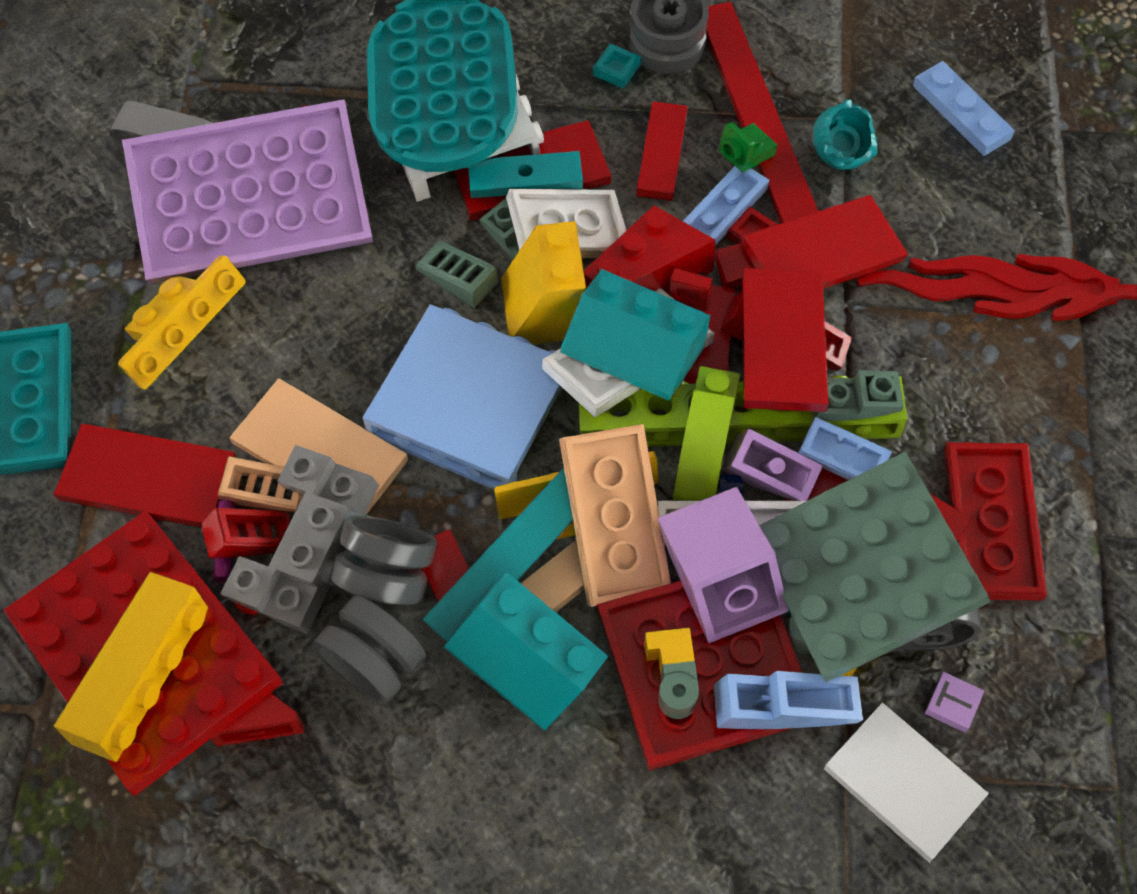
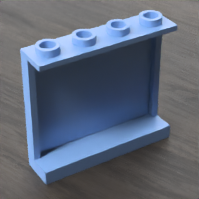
[362,304,562,490]

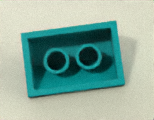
[560,269,711,401]
[443,572,609,731]

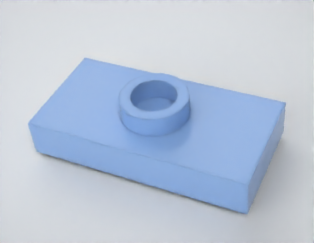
[798,417,892,480]

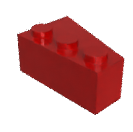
[583,205,716,291]

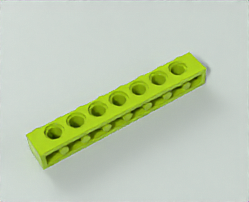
[578,375,908,447]

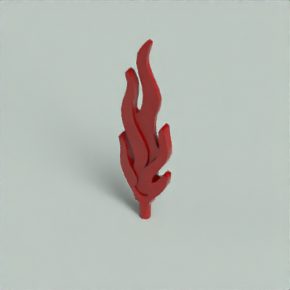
[856,254,1137,321]

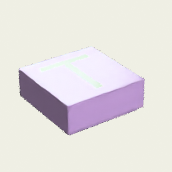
[924,672,984,733]

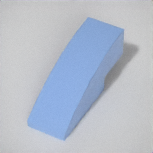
[714,671,863,729]

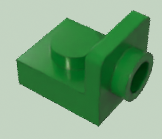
[718,122,778,173]

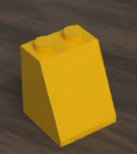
[501,221,586,344]

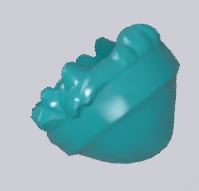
[812,99,877,170]

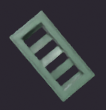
[415,240,498,308]

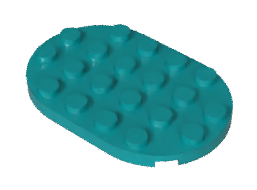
[367,0,518,172]

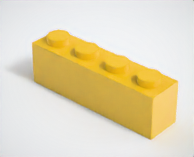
[54,572,208,762]

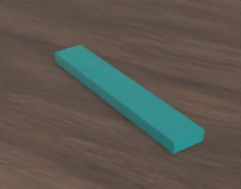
[422,468,573,642]

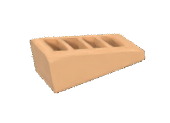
[218,457,304,512]

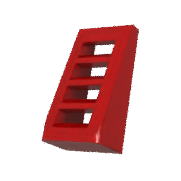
[202,508,291,559]

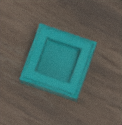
[593,43,641,89]

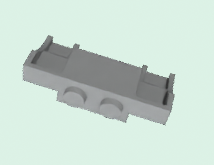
[220,445,379,634]

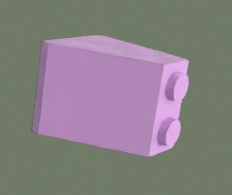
[657,487,789,643]

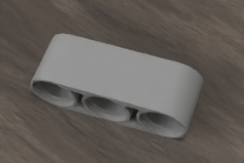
[108,101,212,148]

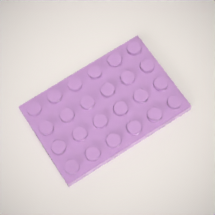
[122,99,373,285]

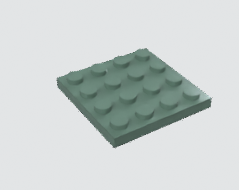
[759,451,990,682]

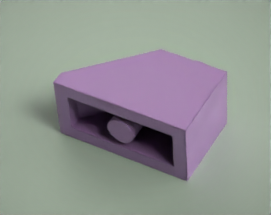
[721,429,823,501]

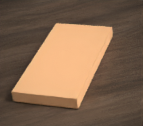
[229,378,408,515]
[559,424,671,607]

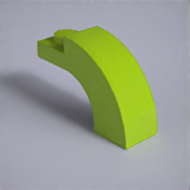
[673,366,740,501]

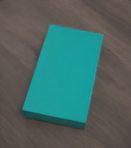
[0,323,71,475]

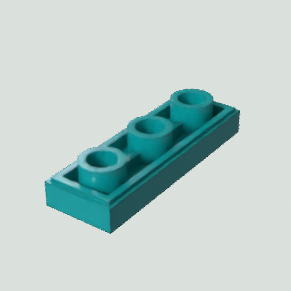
[469,151,583,198]

